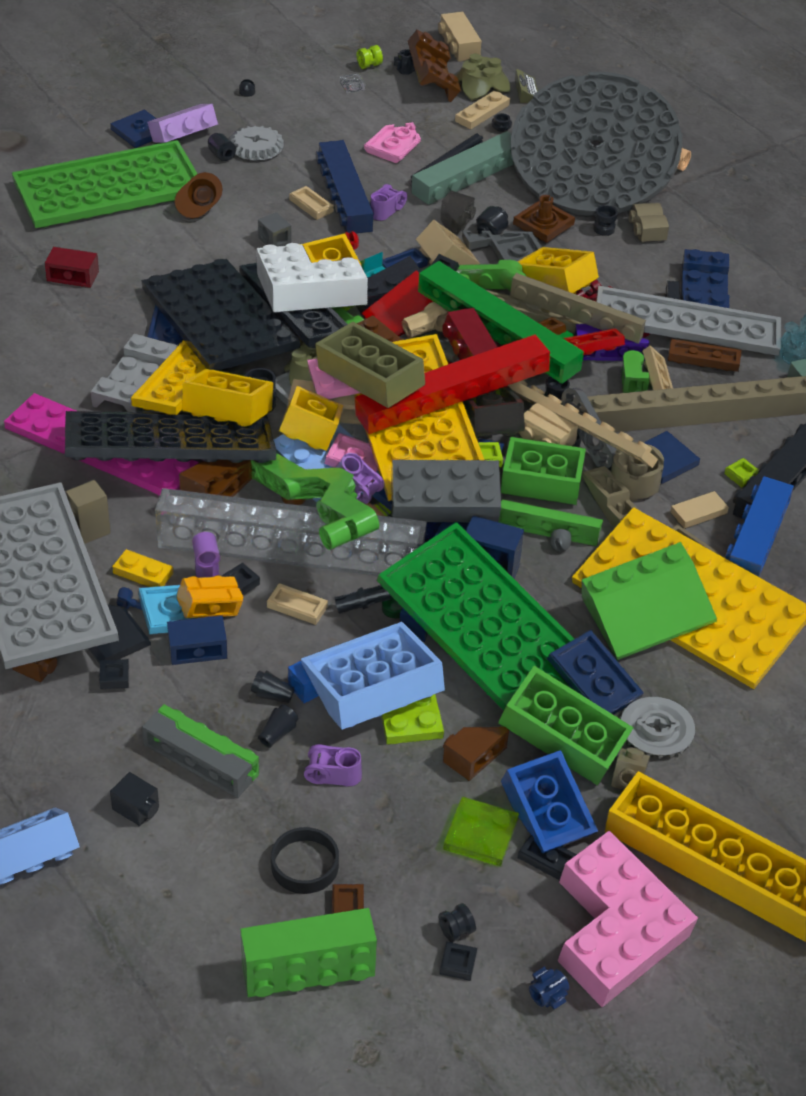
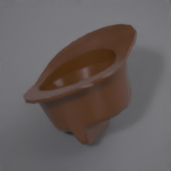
[175,172,223,218]

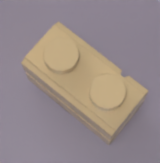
[518,403,578,446]

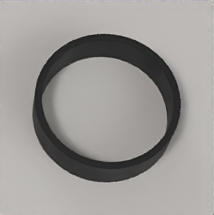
[271,827,339,894]

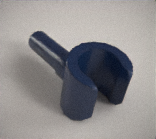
[116,587,143,611]

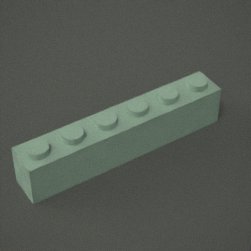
[412,131,513,205]

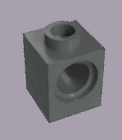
[258,212,291,247]

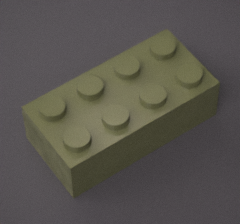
[316,322,425,408]

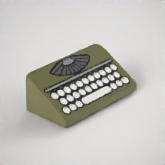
[515,69,538,103]

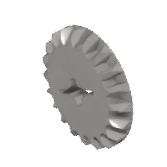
[230,125,284,160]
[621,697,695,759]

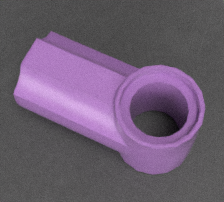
[192,532,220,578]

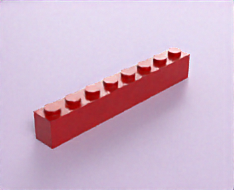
[355,334,550,434]

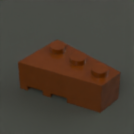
[179,459,252,524]

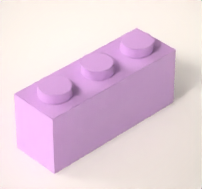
[147,104,218,143]

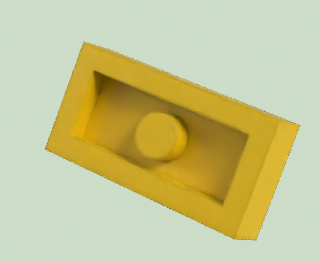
[112,549,173,587]

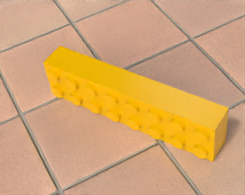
[605,771,806,942]

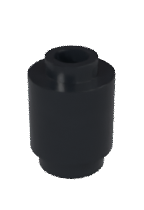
[208,133,236,161]

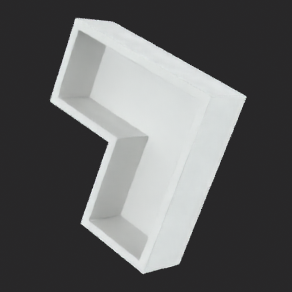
[257,243,368,312]

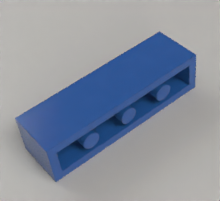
[725,476,794,577]

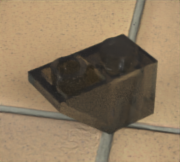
[440,190,476,236]

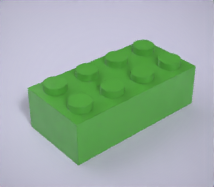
[498,666,634,786]
[240,908,377,997]

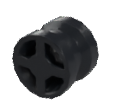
[438,903,476,943]

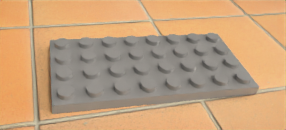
[0,482,119,669]

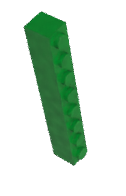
[418,261,584,383]

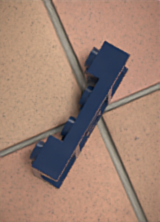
[681,249,729,308]

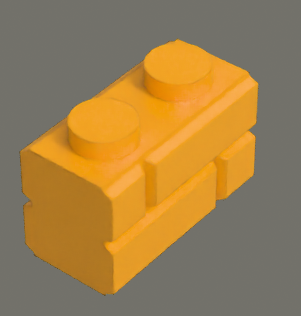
[177,576,243,618]

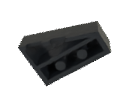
[356,256,421,319]

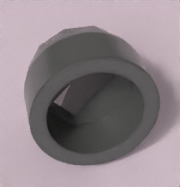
[550,529,571,552]

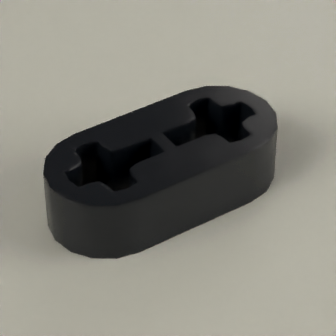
[665,280,680,300]

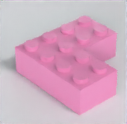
[558,831,698,1007]

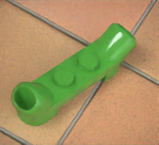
[454,260,526,291]

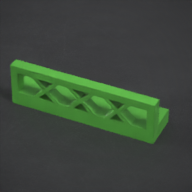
[498,500,603,546]

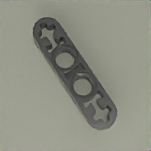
[561,388,616,471]

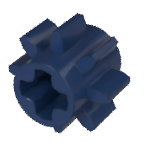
[529,966,570,1010]

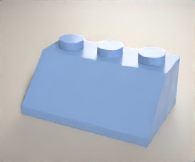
[0,807,80,885]

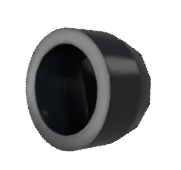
[239,79,255,97]

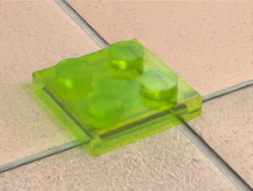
[443,797,519,867]

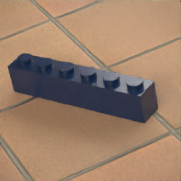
[316,140,373,234]

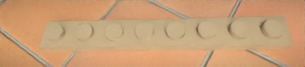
[505,380,658,468]

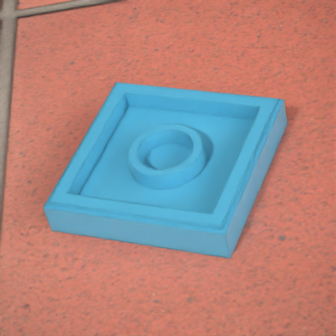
[138,585,195,634]

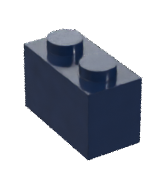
[167,615,228,665]

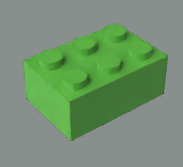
[501,437,586,505]

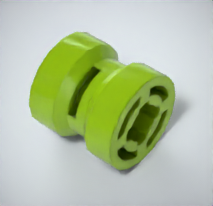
[356,45,383,69]

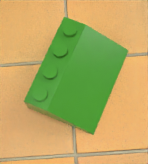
[582,542,717,660]

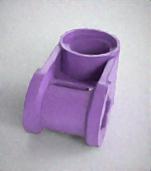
[370,184,407,221]
[335,453,384,504]
[304,744,362,787]

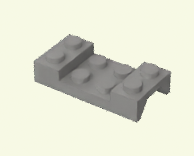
[91,334,178,412]

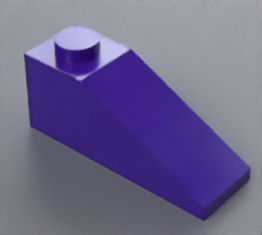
[574,324,649,361]

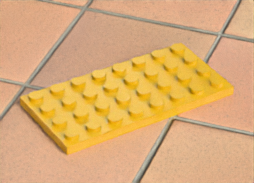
[353,334,484,501]
[572,507,806,689]

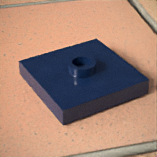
[110,109,157,148]

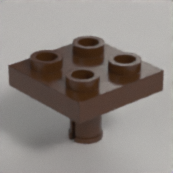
[513,195,575,243]

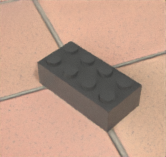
[391,460,501,522]

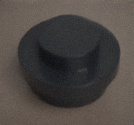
[491,113,512,132]

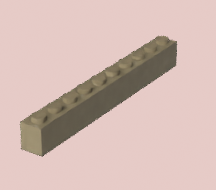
[587,376,806,432]

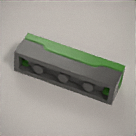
[142,704,259,798]

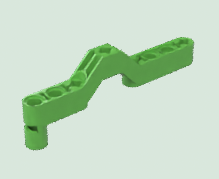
[251,453,380,550]

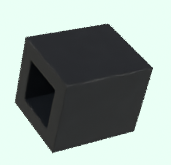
[110,771,159,826]

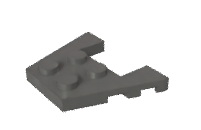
[462,230,542,261]

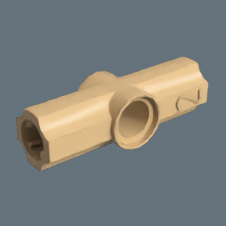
[402,302,449,339]

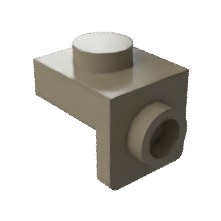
[611,748,650,790]

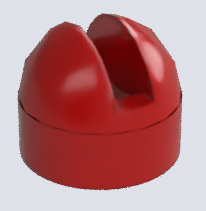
[344,231,359,250]

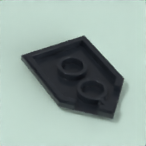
[88,604,151,664]

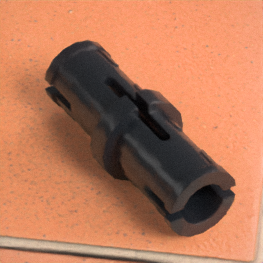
[334,585,392,614]

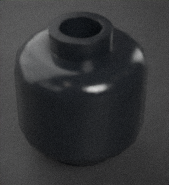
[476,206,509,235]

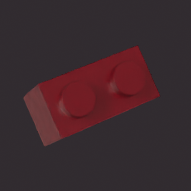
[45,246,99,288]

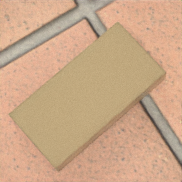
[289,186,334,220]
[671,491,729,529]
[267,583,328,625]

